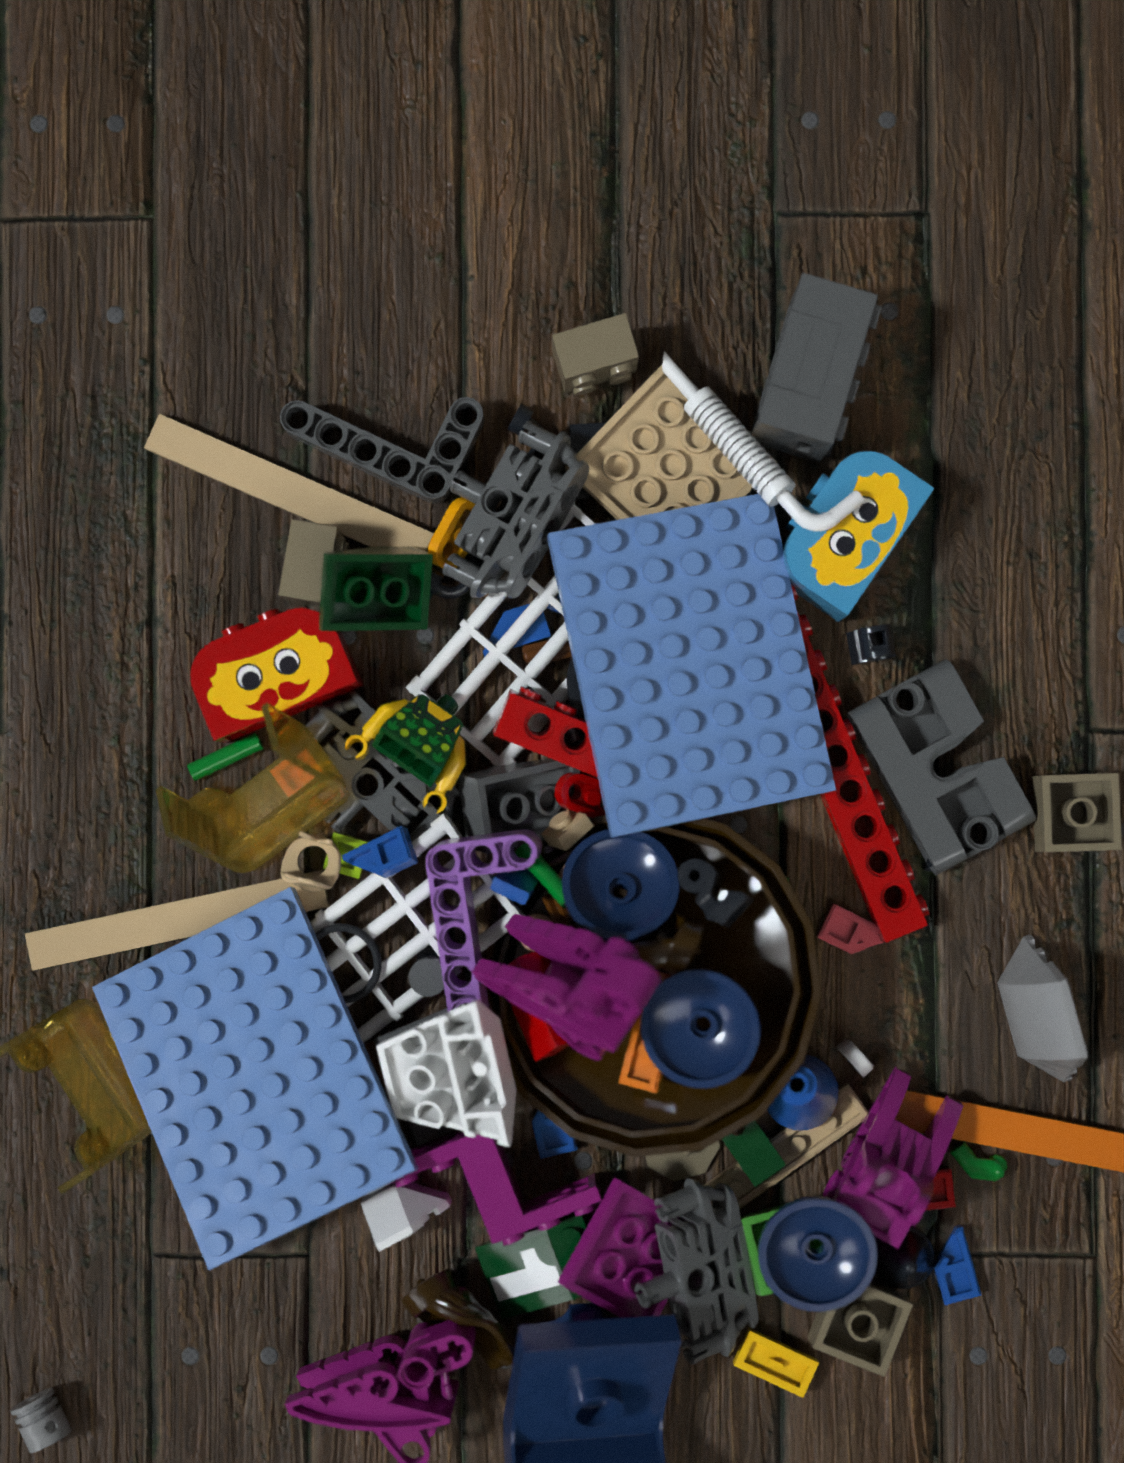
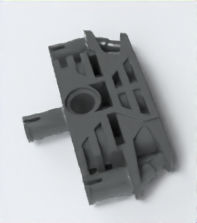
[443,421,589,598]
[293,691,460,858]
[635,1179,759,1365]

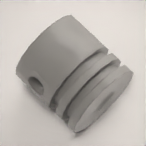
[10,1388,72,1453]

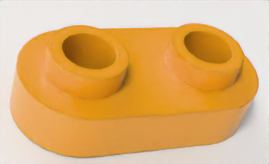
[428,497,475,568]

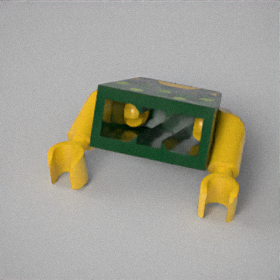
[345,694,466,814]

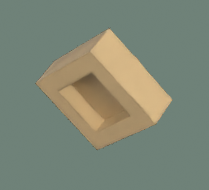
[541,810,593,851]

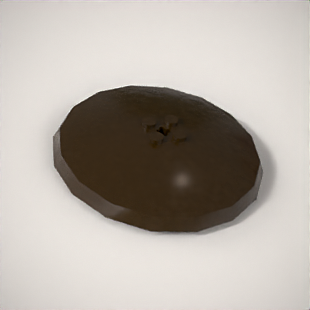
[484,815,822,1157]

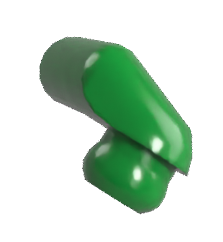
[950,1141,1008,1182]

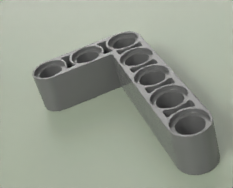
[280,397,484,504]

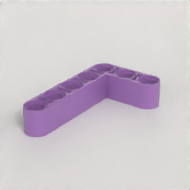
[426,829,542,1012]

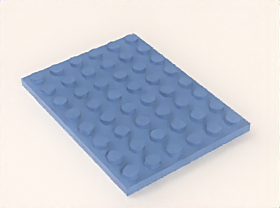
[547,494,836,838]
[92,887,418,1270]

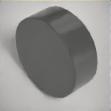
[409,956,444,997]

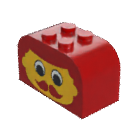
[190,608,364,743]

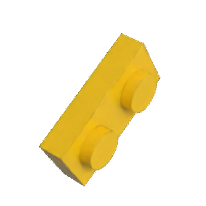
[733,1327,819,1398]

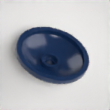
[562,829,679,942]
[641,969,760,1088]
[758,1196,877,1312]

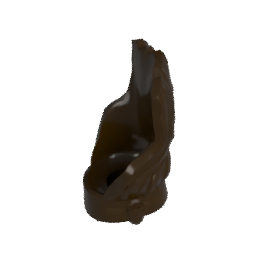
[576,912,704,975]
[401,1269,515,1369]

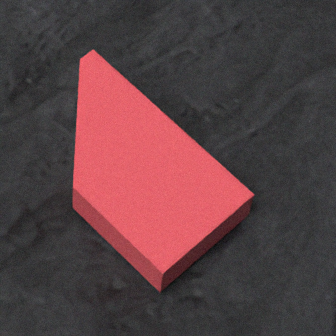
[816,903,884,954]

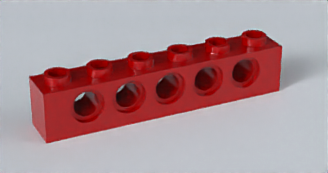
[493,686,709,819]

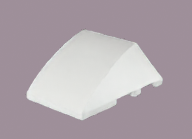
[376,999,516,1147]

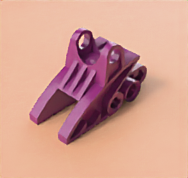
[471,914,661,1060]
[822,1066,963,1249]
[285,1320,476,1463]

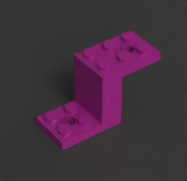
[385,1130,602,1245]

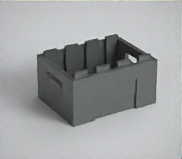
[750,273,882,463]

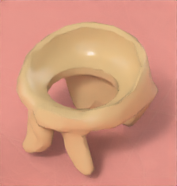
[280,831,341,892]

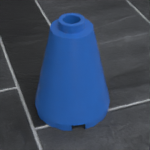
[767,1055,839,1131]

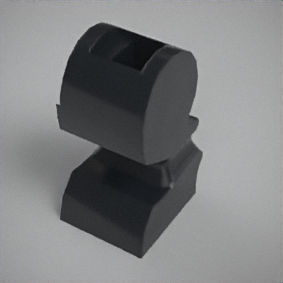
[846,624,896,665]
[678,859,754,928]

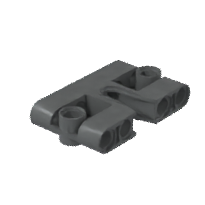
[846,659,1036,876]

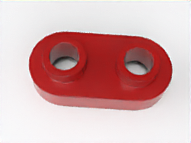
[555,772,606,818]

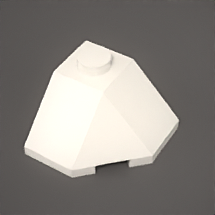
[361,1182,452,1252]

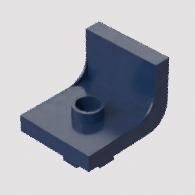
[503,1303,681,1463]

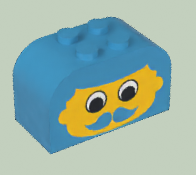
[783,451,934,622]

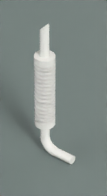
[662,351,865,532]

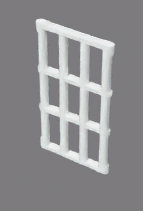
[406,503,596,766]
[310,813,525,1044]

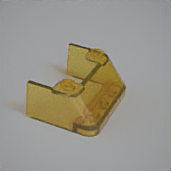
[156,703,349,873]
[0,999,152,1194]

